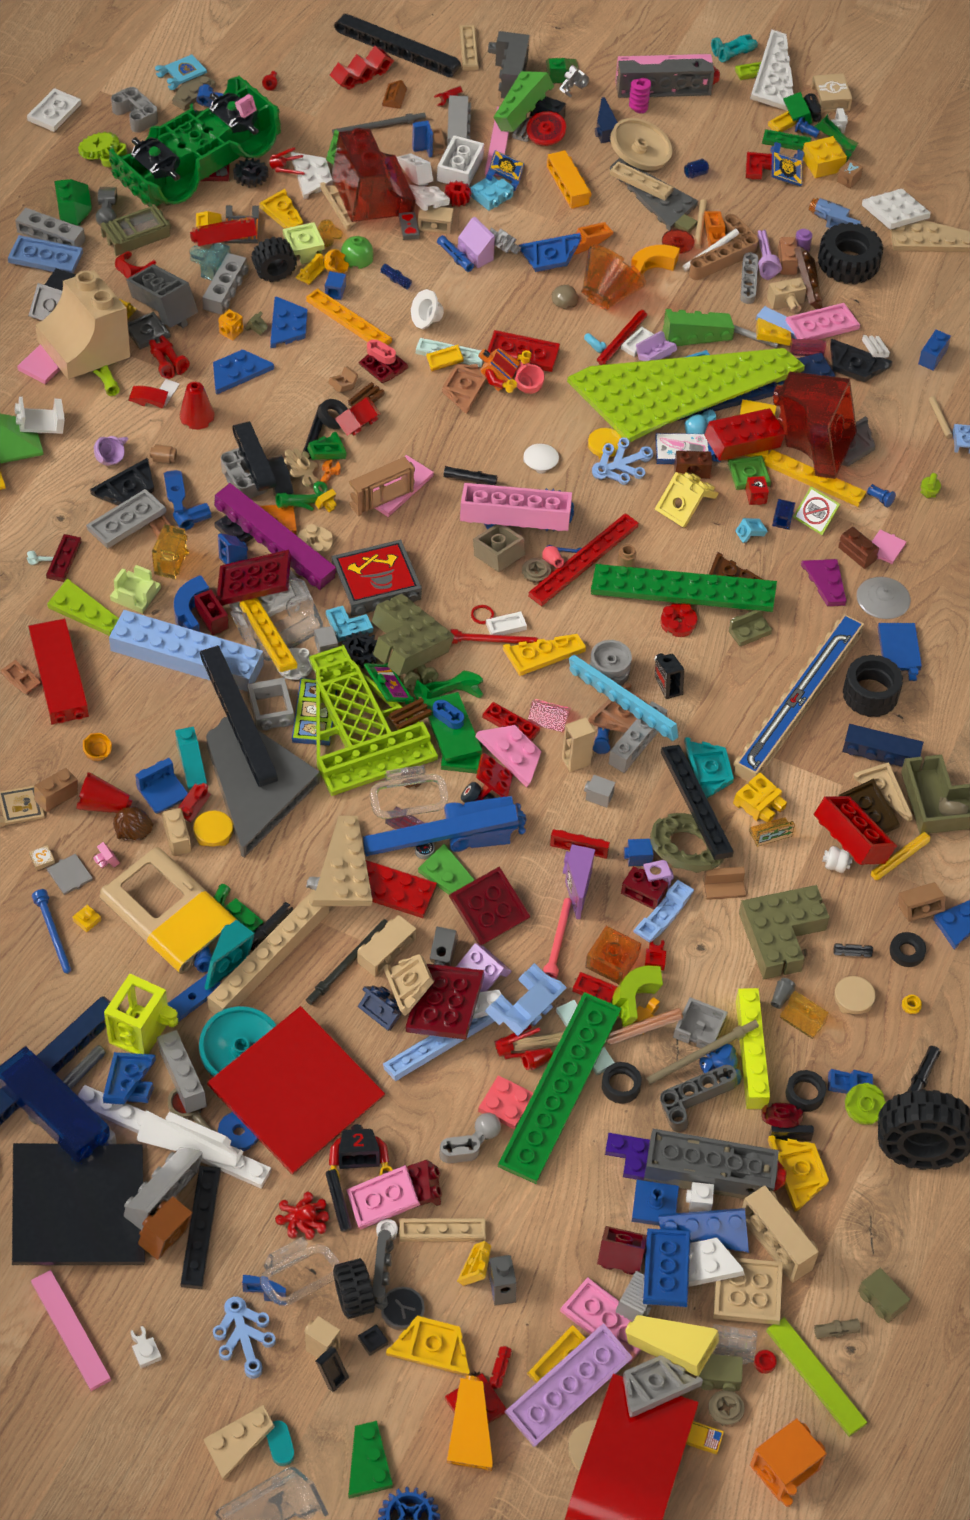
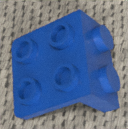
[135,758,188,814]

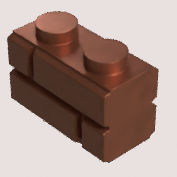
[838,527,879,569]

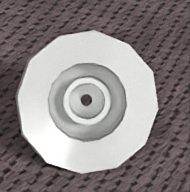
[411,289,444,330]

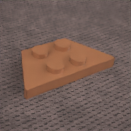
[442,364,487,414]
[588,682,641,733]

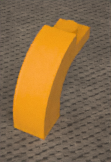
[630,245,680,286]

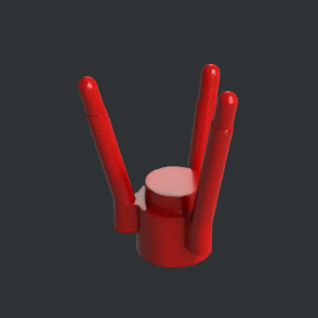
[269,147,305,175]
[494,1025,541,1060]

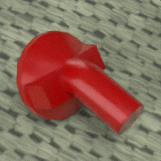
[262,71,278,91]

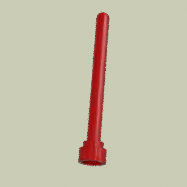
[450,629,539,644]

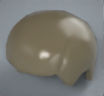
[551,285,578,309]
[939,797,969,816]

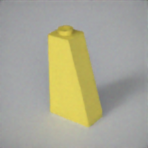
[625,1315,719,1376]

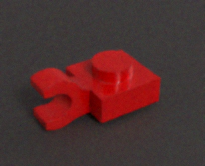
[434,86,463,106]

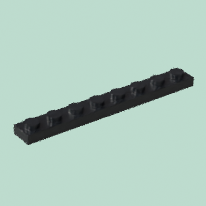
[661,745,734,860]

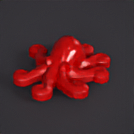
[275,1192,329,1240]

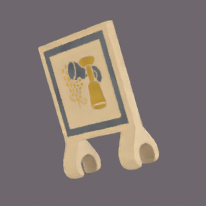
[0,786,44,828]

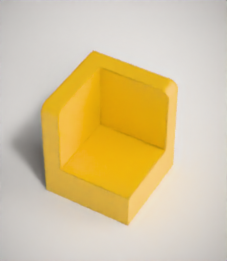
[196,211,222,227]

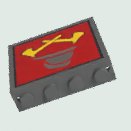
[332,539,422,617]

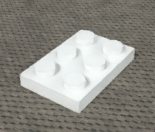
[27,88,81,132]

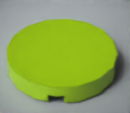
[845,1083,886,1125]

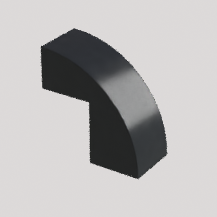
[266,454,294,497]

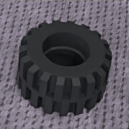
[251,237,297,282]
[333,1258,375,1319]

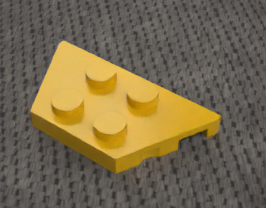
[768,1135,829,1211]
[386,1316,470,1376]

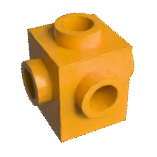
[218,309,243,341]

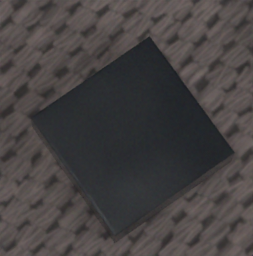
[358,1324,388,1356]

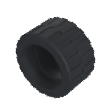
[843,655,903,717]

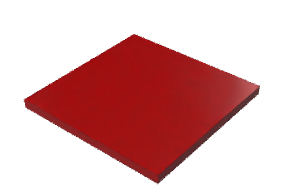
[207,1006,385,1175]

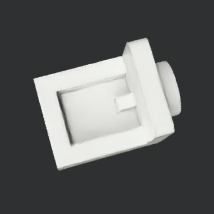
[831,108,848,133]

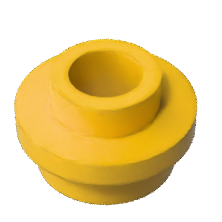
[901,994,922,1014]

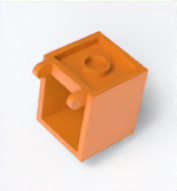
[750,1418,827,1507]

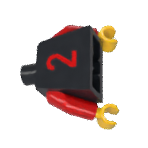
[329,1124,393,1180]

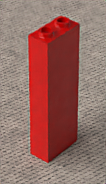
[28,618,89,725]

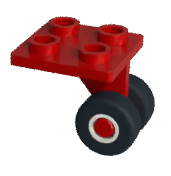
[461,753,513,803]

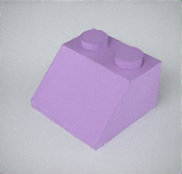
[457,217,495,268]

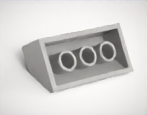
[124,1147,203,1230]

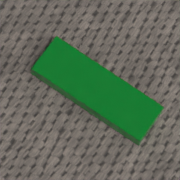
[762,129,812,151]

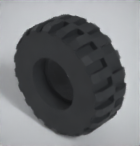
[878,1089,970,1170]

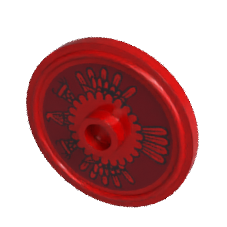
[526,111,566,146]

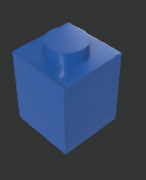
[325,271,346,300]
[624,839,653,867]

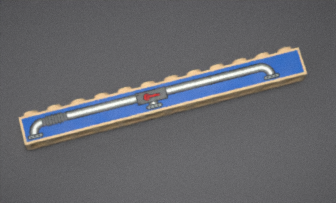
[734,614,864,782]

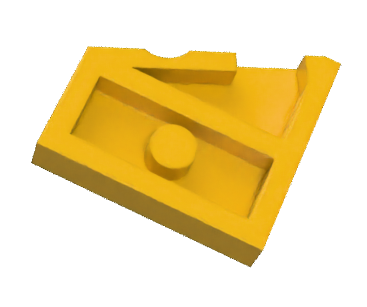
[756,318,791,346]
[457,1241,491,1286]

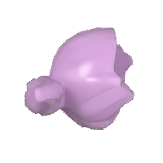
[94,436,128,466]

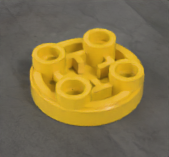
[588,428,623,460]
[193,810,233,847]

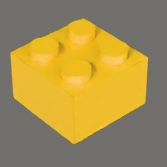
[803,136,847,178]

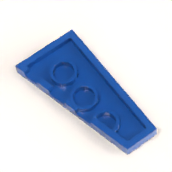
[659,1208,749,1252]

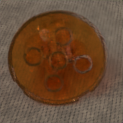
[581,245,646,311]

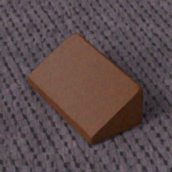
[382,80,407,109]

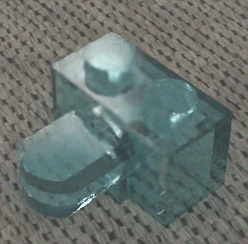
[190,243,230,281]

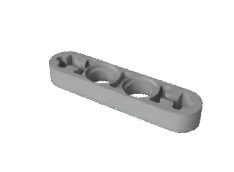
[740,252,758,304]

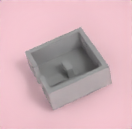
[673,997,728,1048]

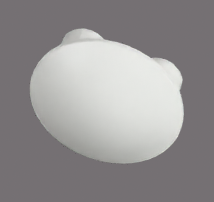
[523,444,559,474]
[276,648,313,680]

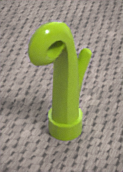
[93,362,120,396]

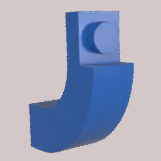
[174,575,209,632]

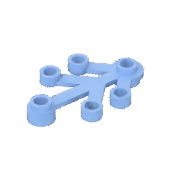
[592,437,653,485]
[213,1297,275,1379]

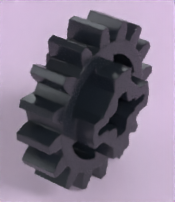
[233,158,269,188]
[342,631,377,669]

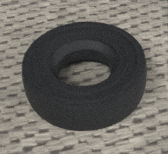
[318,399,348,429]
[890,932,926,967]

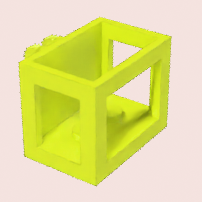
[104,973,178,1054]

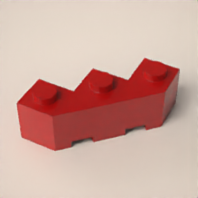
[330,46,394,90]

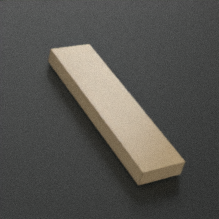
[459,25,479,71]
[609,162,673,201]
[399,1218,486,1242]

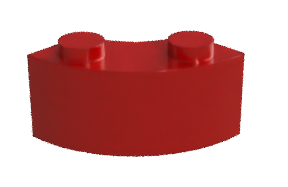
[335,397,381,436]

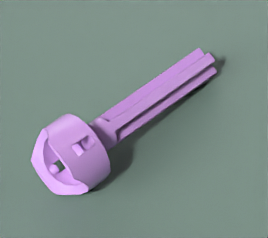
[757,230,782,280]

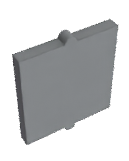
[47,854,93,895]

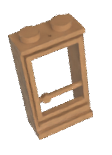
[349,456,415,517]

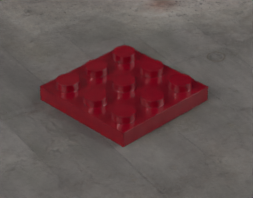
[449,866,531,945]

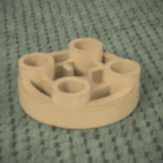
[834,976,875,1014]

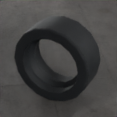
[601,1062,642,1104]
[785,1070,827,1112]

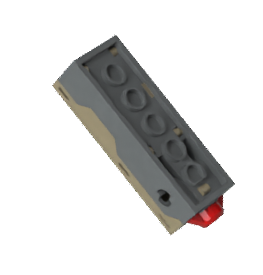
[644,1128,787,1199]

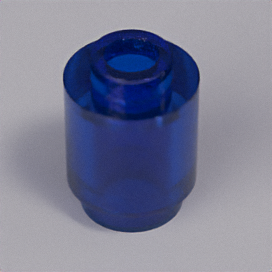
[684,158,709,178]

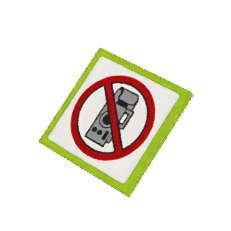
[793,487,841,535]

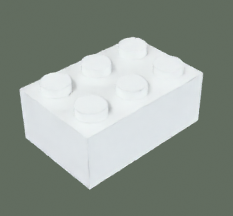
[437,136,484,186]

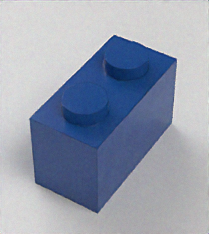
[918,330,951,371]

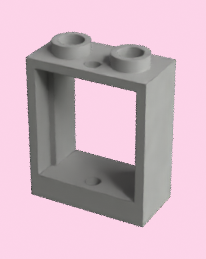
[247,678,294,731]

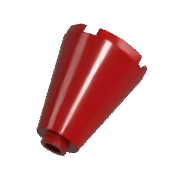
[179,381,214,430]
[76,772,133,813]

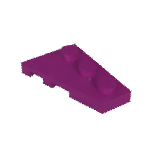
[801,559,846,607]

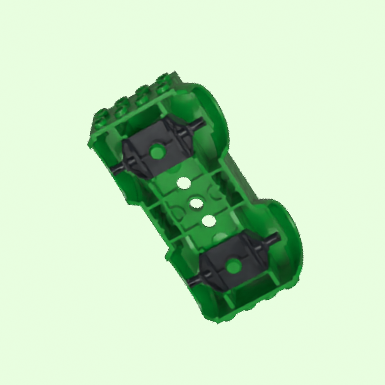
[109,76,281,207]

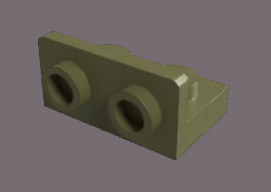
[729,610,772,647]

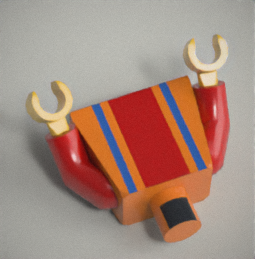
[478,349,531,393]

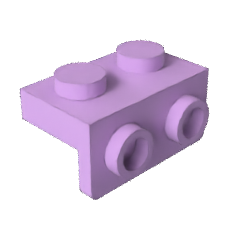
[636,331,677,361]

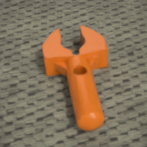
[320,459,341,484]

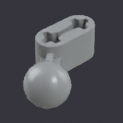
[439,1113,501,1163]

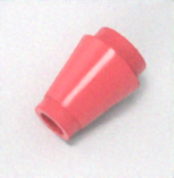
[542,546,564,568]

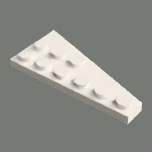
[750,30,794,111]

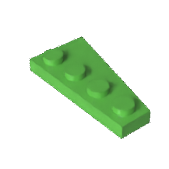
[418,844,474,895]

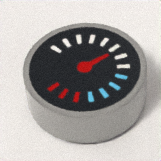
[415,842,435,859]

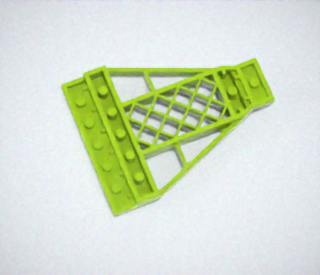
[309,645,438,796]

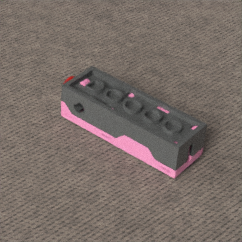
[615,54,720,98]

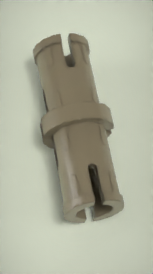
[814,1318,861,1339]

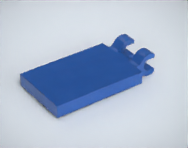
[878,623,922,681]

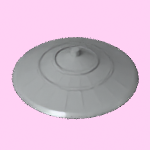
[857,577,911,619]

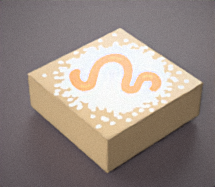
[29,845,55,871]

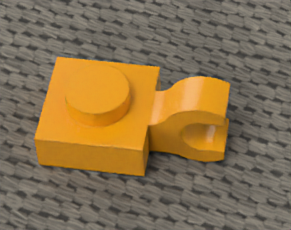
[633,997,660,1034]

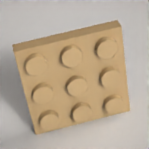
[713,1258,783,1325]

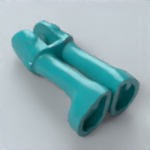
[711,34,758,62]

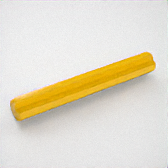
[870,832,931,881]

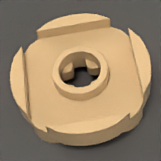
[298,524,333,557]

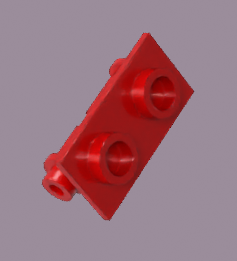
[178,783,211,823]

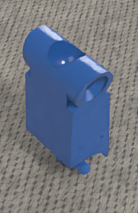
[444,796,527,852]

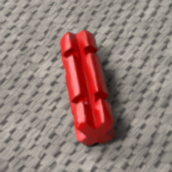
[489,1346,512,1389]

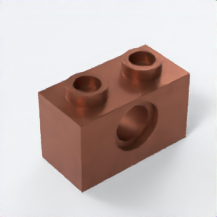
[674,451,712,479]

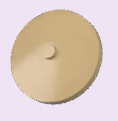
[610,118,672,171]

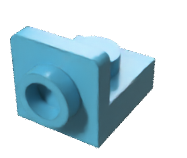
[735,518,768,543]

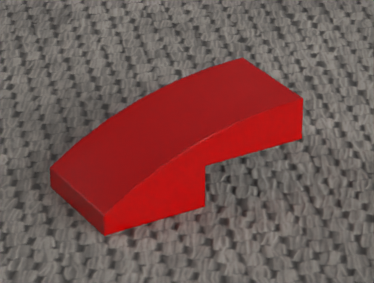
[128,386,168,408]

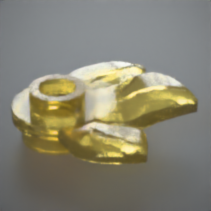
[317,219,342,247]

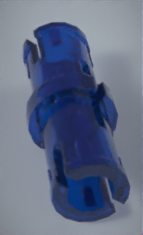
[380,263,412,289]

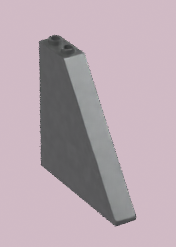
[206,717,320,858]

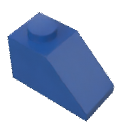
[218,533,248,564]

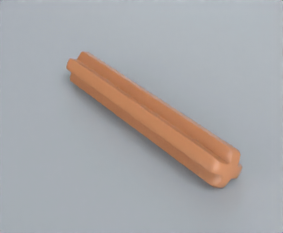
[606,1008,683,1045]

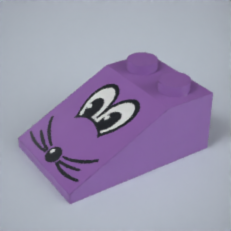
[563,845,595,919]

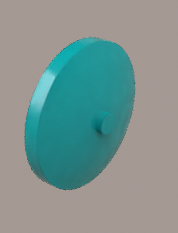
[199,1006,276,1077]

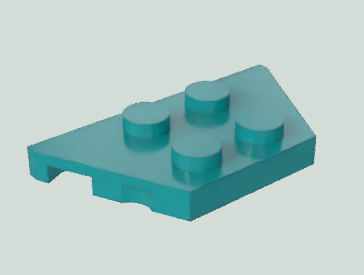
[684,737,734,798]

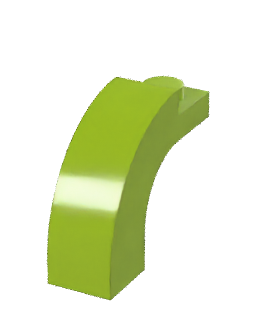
[612,966,663,1027]

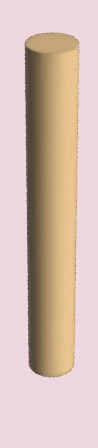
[929,396,953,439]

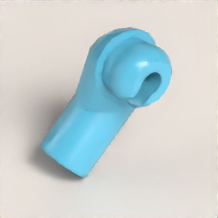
[584,333,607,353]

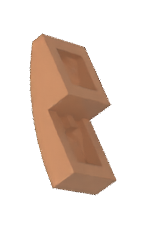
[1,659,41,694]

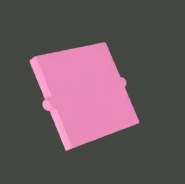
[872,530,906,564]

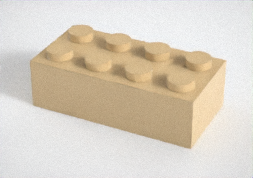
[742,1185,819,1283]

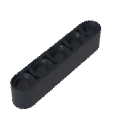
[232,421,276,492]

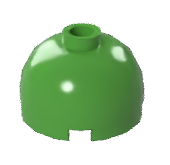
[341,236,374,269]

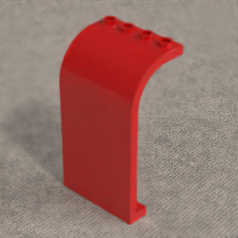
[565,1373,699,1520]

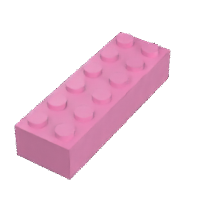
[460,483,572,531]

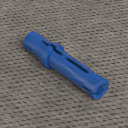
[437,235,474,272]

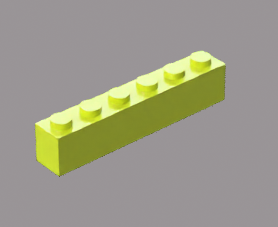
[736,988,770,1109]

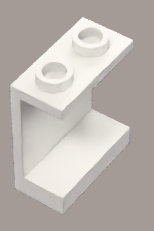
[15,396,65,434]

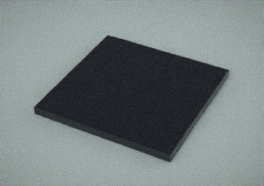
[12,1143,145,1265]

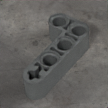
[660,1065,738,1132]

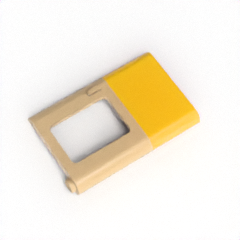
[100,847,238,974]

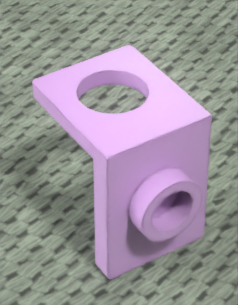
[643,860,674,890]

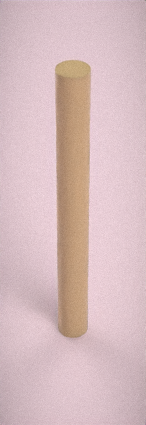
[694,199,707,249]

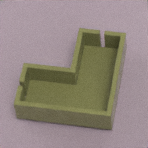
[372,594,454,676]
[901,755,970,834]
[739,885,830,980]

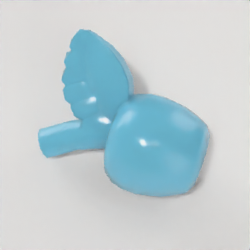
[685,410,716,434]

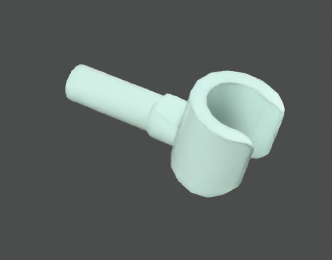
[27,551,53,565]

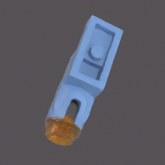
[809,198,861,228]

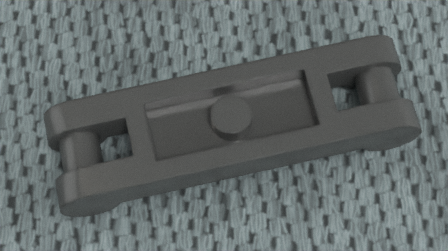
[373,1230,394,1309]

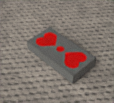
[398,212,420,240]

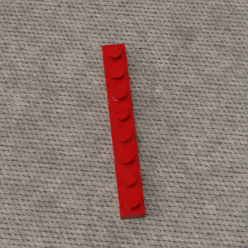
[528,513,639,606]

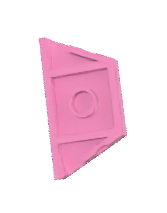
[475,725,542,788]

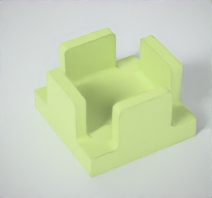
[283,222,325,264]
[110,565,161,614]

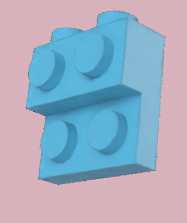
[470,176,513,211]

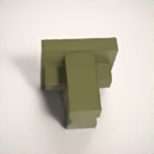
[245,311,268,335]

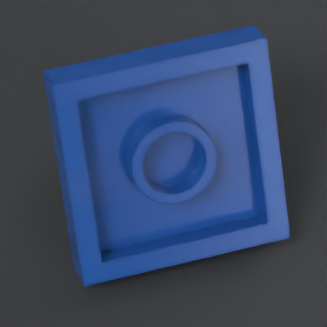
[631,1180,679,1226]

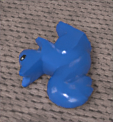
[699,1044,742,1086]

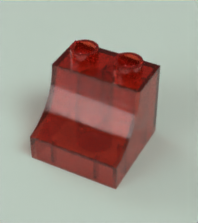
[332,128,416,222]
[773,371,857,479]

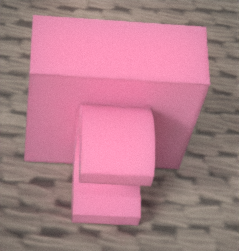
[235,94,257,118]
[93,842,120,868]

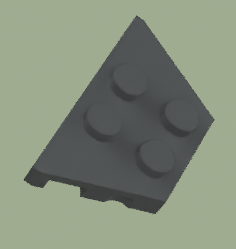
[813,416,875,467]

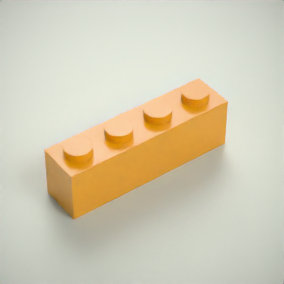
[547,150,591,209]

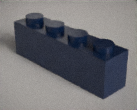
[842,723,924,767]

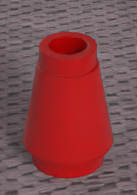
[521,1048,553,1071]

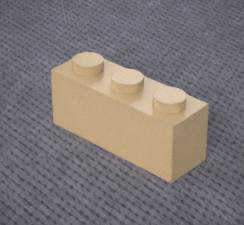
[562,717,596,772]
[357,915,416,977]

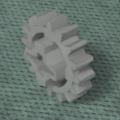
[489,228,521,254]

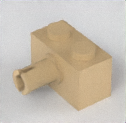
[767,277,806,314]

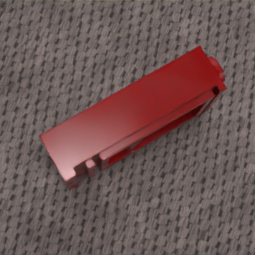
[190,217,257,246]

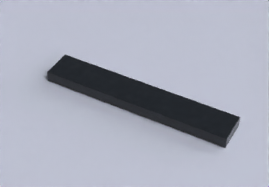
[180,1166,221,1289]

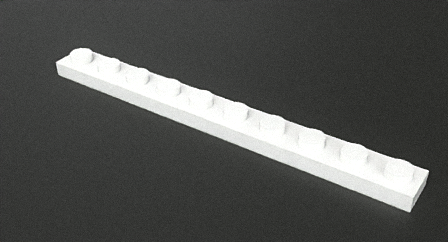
[74,1085,271,1189]

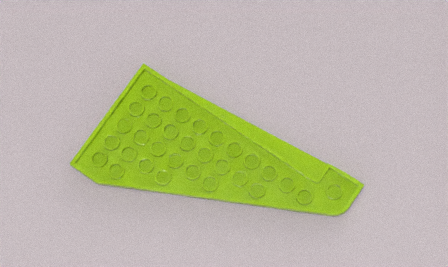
[567,348,805,443]

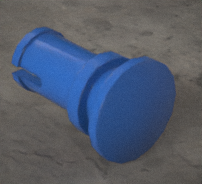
[795,117,820,138]
[867,484,896,508]
[592,727,611,754]

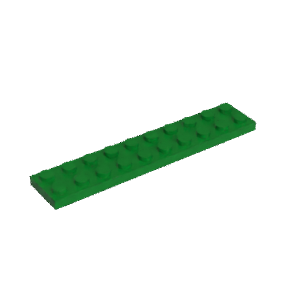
[591,564,777,612]
[498,992,622,1184]

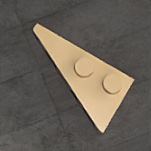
[854,762,913,821]

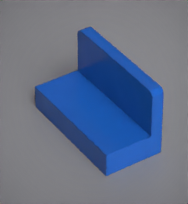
[412,121,433,158]

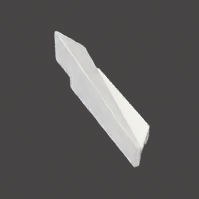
[137,1110,243,1167]

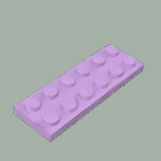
[504,1323,633,1447]

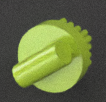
[920,473,941,498]

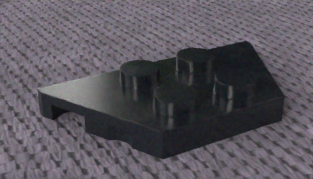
[830,339,892,382]
[90,458,154,505]

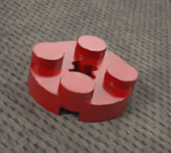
[660,603,697,637]

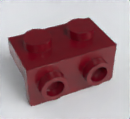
[406,1160,442,1208]

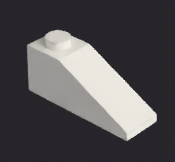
[396,153,433,186]

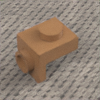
[328,366,358,392]

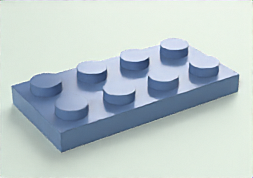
[8,235,83,273]

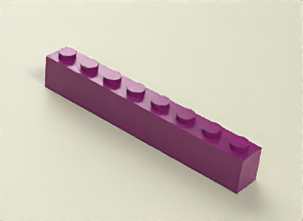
[214,483,336,590]

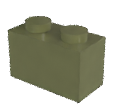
[858,1267,911,1323]
[695,1354,743,1392]

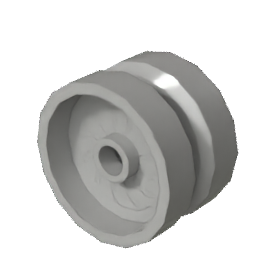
[590,640,632,686]

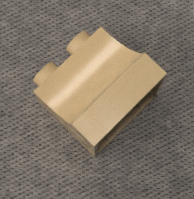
[35,270,130,379]

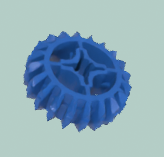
[378,1486,440,1520]

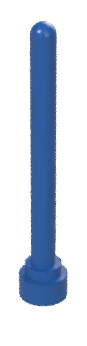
[32,889,71,974]

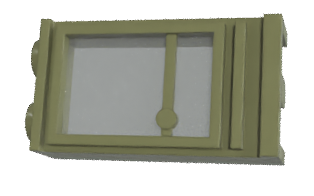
[100,204,171,256]

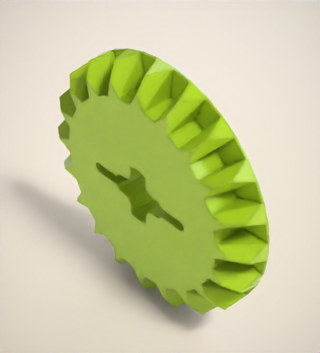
[78,131,120,159]

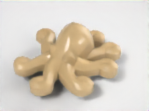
[284,448,319,487]

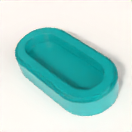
[266,1420,294,1466]

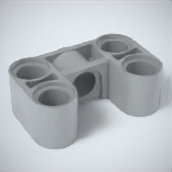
[111,87,158,133]
[221,448,268,498]

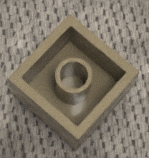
[473,524,525,572]

